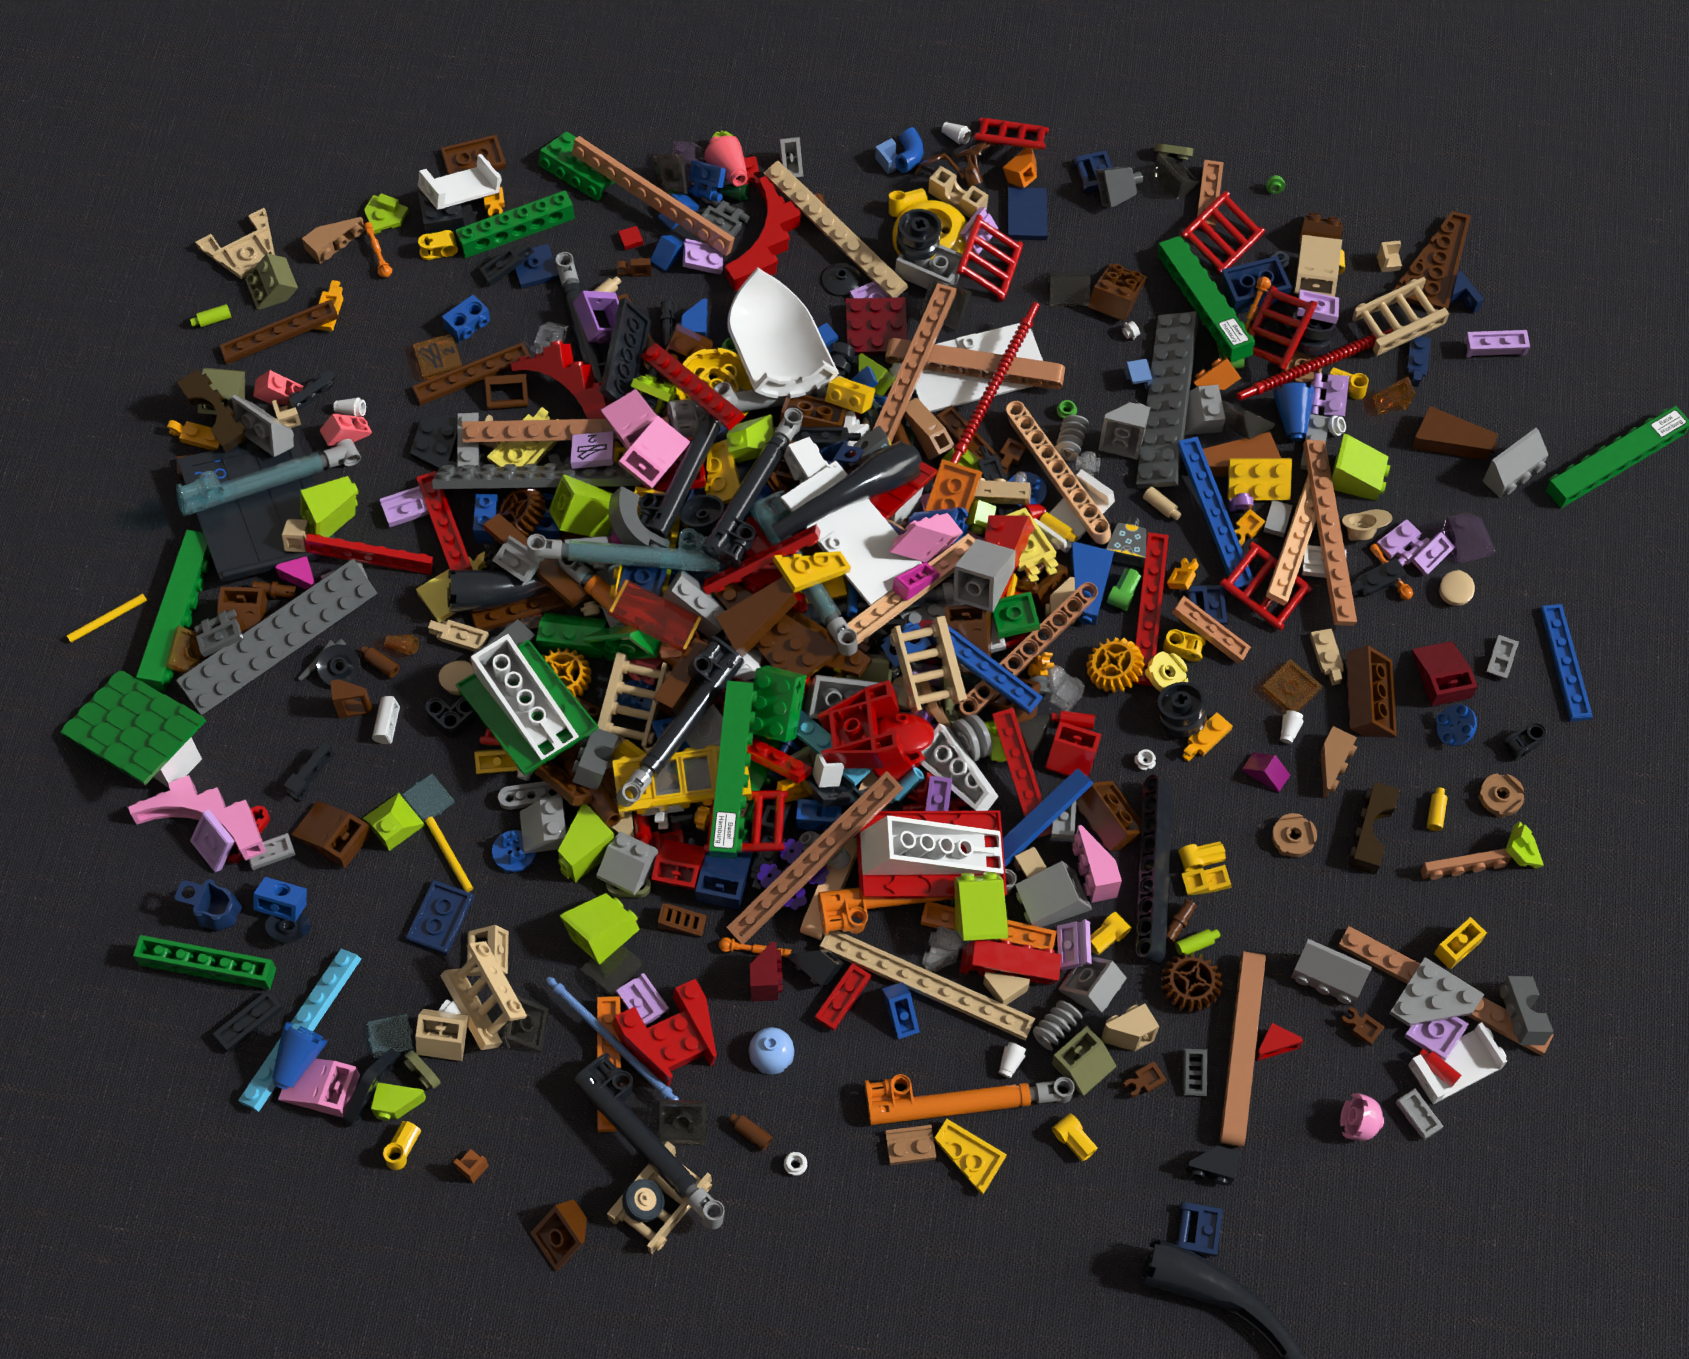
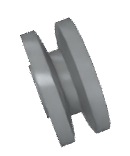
[951,714,992,762]

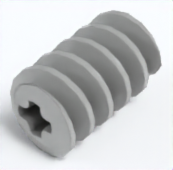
[1055,415,1089,461]
[1033,1001,1082,1051]

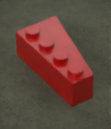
[984,515,1035,598]
[960,939,1062,985]

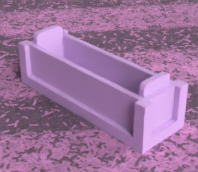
[1464,330,1530,358]

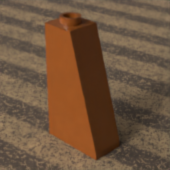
[1203,432,1281,477]

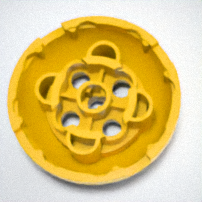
[892,200,967,260]
[676,348,753,416]

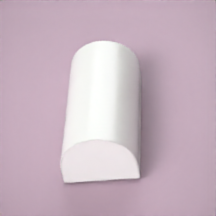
[372,696,400,745]

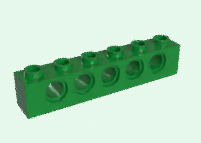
[456,190,575,258]
[133,935,276,990]

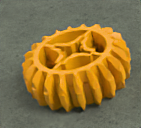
[1086,637,1144,693]
[542,648,591,697]

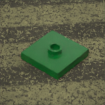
[992,592,1040,639]

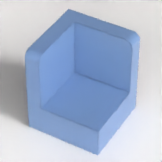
[875,138,897,174]
[1125,359,1152,390]

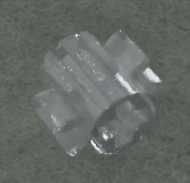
[1075,451,1101,476]

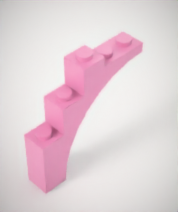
[128,775,266,861]

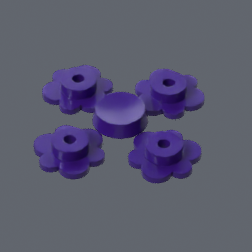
[757,839,829,910]

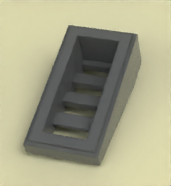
[1182,1049,1207,1096]

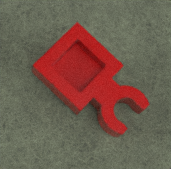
[744,156,759,188]

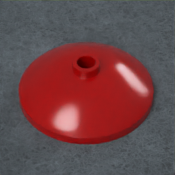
[877,712,934,754]

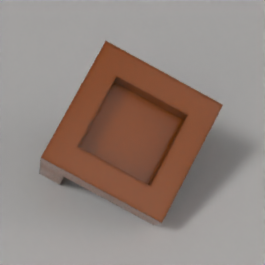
[453,1149,489,1183]

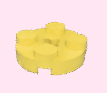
[1145,652,1188,693]

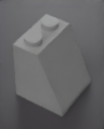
[954,539,1016,612]
[1015,861,1092,927]

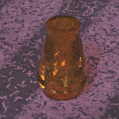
[385,634,419,655]

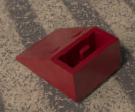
[1411,641,1478,706]

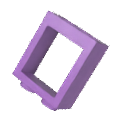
[573,291,619,343]

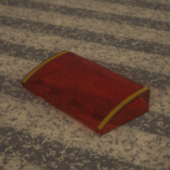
[607,579,702,653]

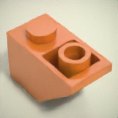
[1003,148,1037,188]
[1193,357,1241,390]

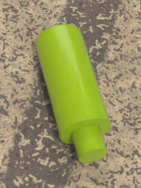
[190,304,232,327]
[1175,929,1220,956]

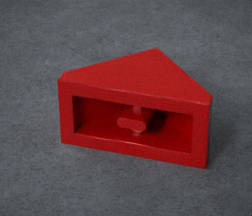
[1256,1023,1303,1061]

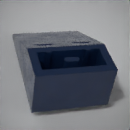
[695,852,753,910]

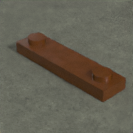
[533,760,593,806]

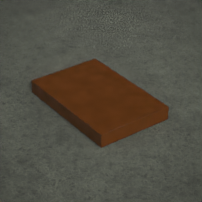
[440,135,507,175]

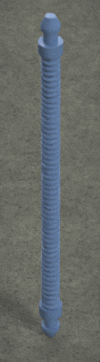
[546,977,680,1106]

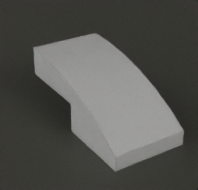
[1263,500,1293,537]
[1486,635,1519,679]

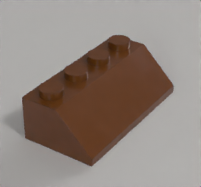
[1346,645,1397,738]

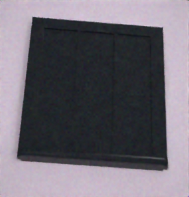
[177,432,336,582]

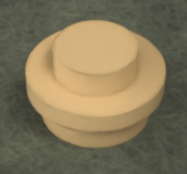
[580,601,602,617]

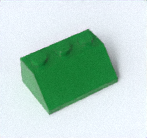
[536,613,608,659]
[583,623,664,661]

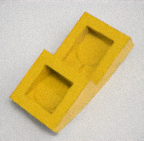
[1182,865,1232,895]

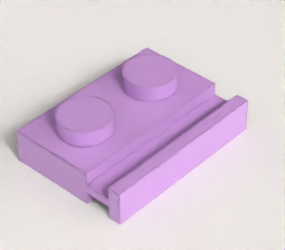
[960,207,998,255]
[683,239,723,275]
[380,486,429,527]
[1057,919,1092,970]
[616,973,669,1026]

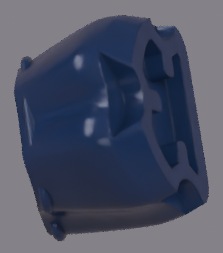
[819,440,863,472]
[175,879,242,931]

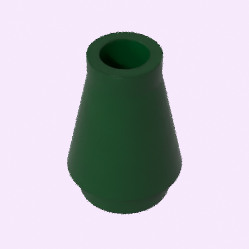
[719,184,749,202]

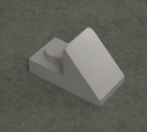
[1051,801,1076,840]

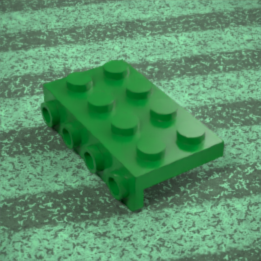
[539,131,615,201]

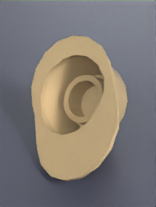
[1342,509,1392,541]

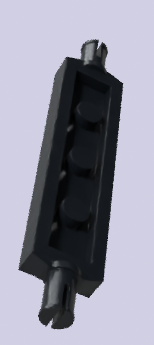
[774,427,861,448]
[977,445,1020,515]

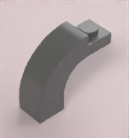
[609,486,670,553]

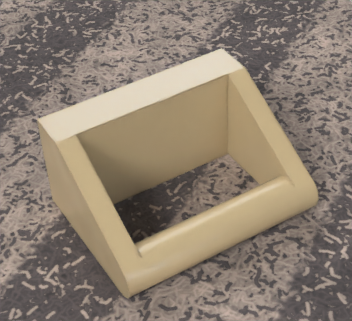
[467,925,509,976]

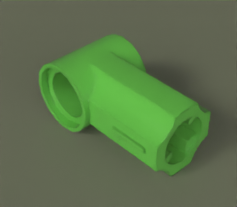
[1107,568,1141,611]

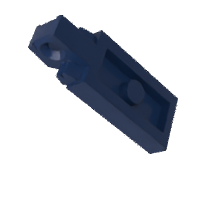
[1406,336,1431,387]

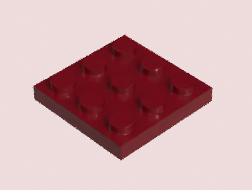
[846,297,907,356]

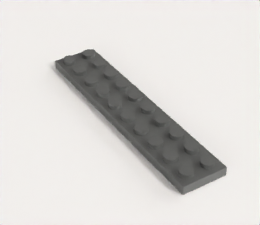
[1136,311,1199,489]
[432,462,642,489]
[176,559,378,715]

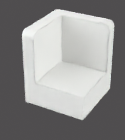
[812,754,844,787]

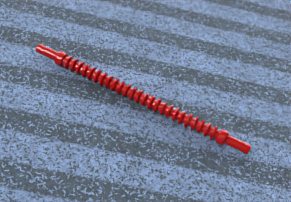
[950,302,1040,464]
[1236,328,1394,400]

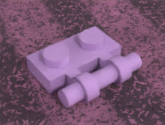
[1311,373,1349,417]
[1377,519,1430,566]

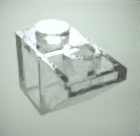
[534,322,568,353]
[1047,662,1085,711]
[922,926,963,973]

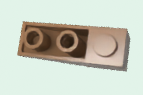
[302,217,365,264]
[904,398,955,460]
[1320,726,1357,798]

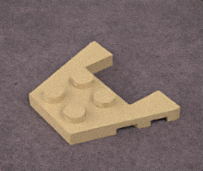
[196,208,275,279]

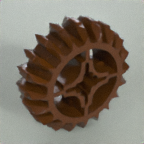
[496,488,547,536]
[1160,952,1222,1013]

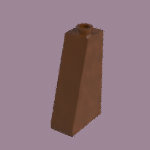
[1411,406,1499,460]
[716,577,798,657]
[653,638,714,717]

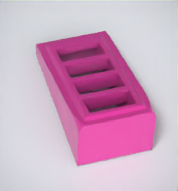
[893,562,940,601]

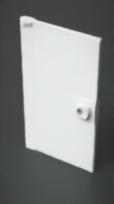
[915,323,1043,412]
[781,461,922,606]

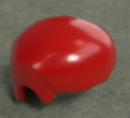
[907,771,934,804]

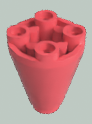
[704,135,747,186]

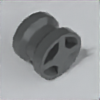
[1029,676,1051,700]

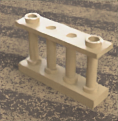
[1352,277,1449,356]
[890,616,967,714]
[598,652,671,748]
[440,941,527,1050]
[607,1141,712,1254]

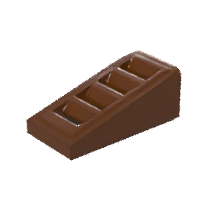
[658,903,707,938]

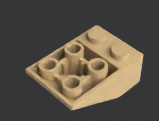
[1294,235,1342,297]

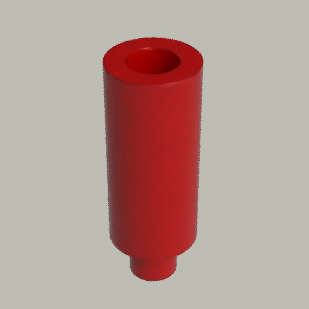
[1051,710,1095,730]
[632,811,652,844]
[1418,1048,1462,1088]

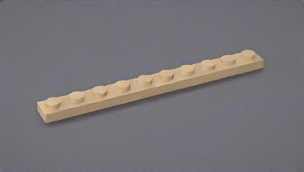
[764,161,908,298]
[820,931,1035,1041]

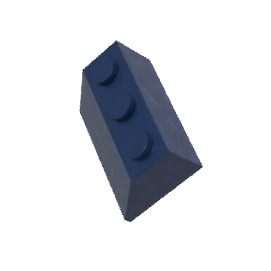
[1221,256,1292,314]

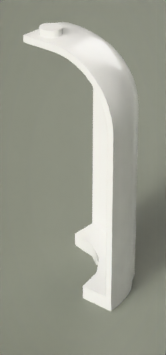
[728,267,839,398]

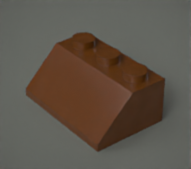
[779,395,847,427]
[1076,781,1142,851]

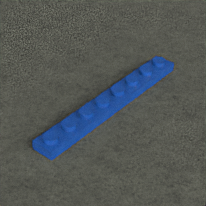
[1177,436,1253,589]

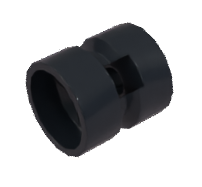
[829,342,855,379]

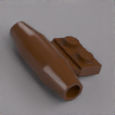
[564,757,621,827]

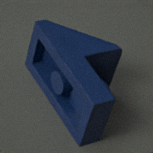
[1449,271,1484,314]

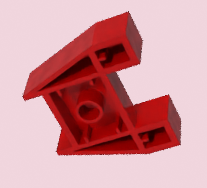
[817,680,906,769]
[612,979,717,1087]

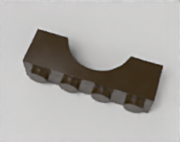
[177,369,247,453]
[1349,782,1400,874]

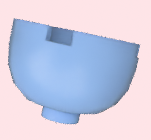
[749,1027,794,1075]

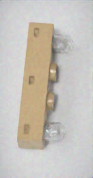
[973,471,1031,505]

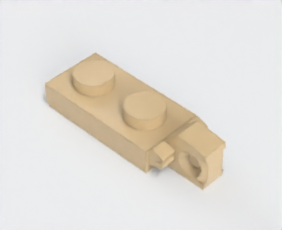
[428,620,489,652]
[1310,629,1344,686]

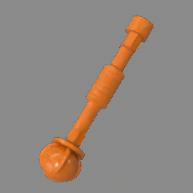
[364,222,392,278]
[1245,277,1271,332]
[1370,544,1413,600]
[719,937,792,958]

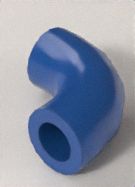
[895,127,924,173]

